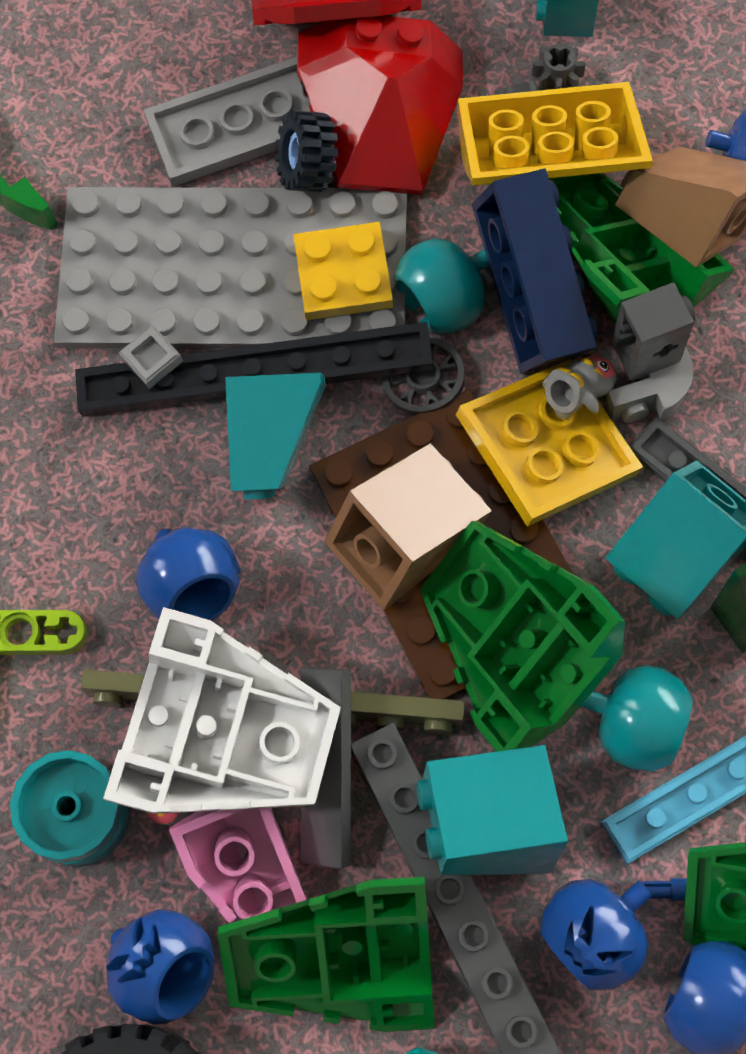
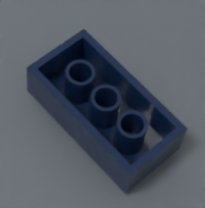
[472,168,598,374]

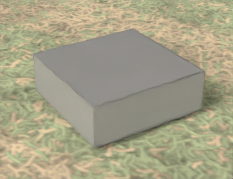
[119,325,183,389]

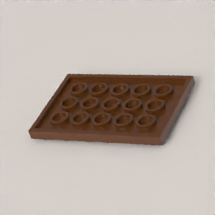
[309,389,573,700]

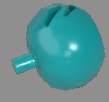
[394,238,489,335]
[580,665,693,771]

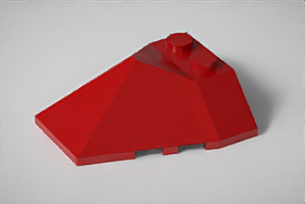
[297,15,463,195]

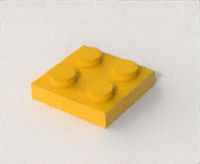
[293,222,393,321]

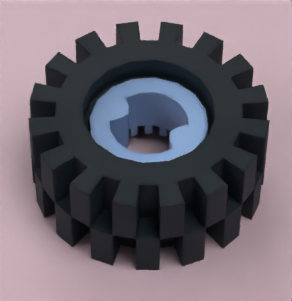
[275,111,338,192]

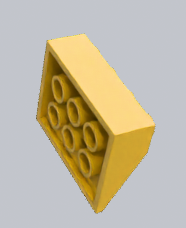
[458,82,653,186]

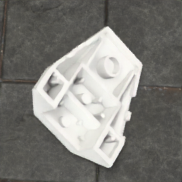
[103,607,341,814]

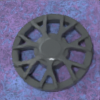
[382,337,465,415]

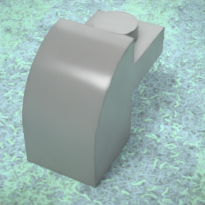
[604,347,693,423]

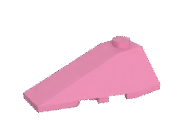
[169,808,307,923]

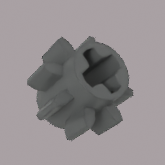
[532,41,585,91]

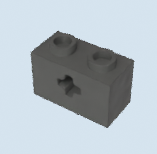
[612,282,696,381]

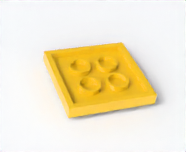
[456,359,643,527]

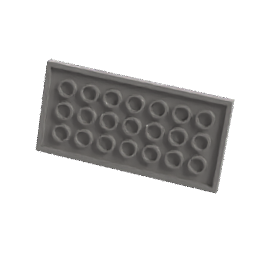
[54,187,407,349]

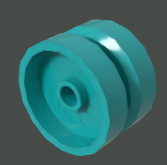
[10,750,130,867]

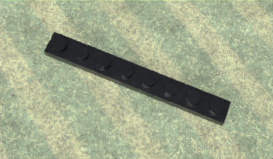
[75,322,433,417]

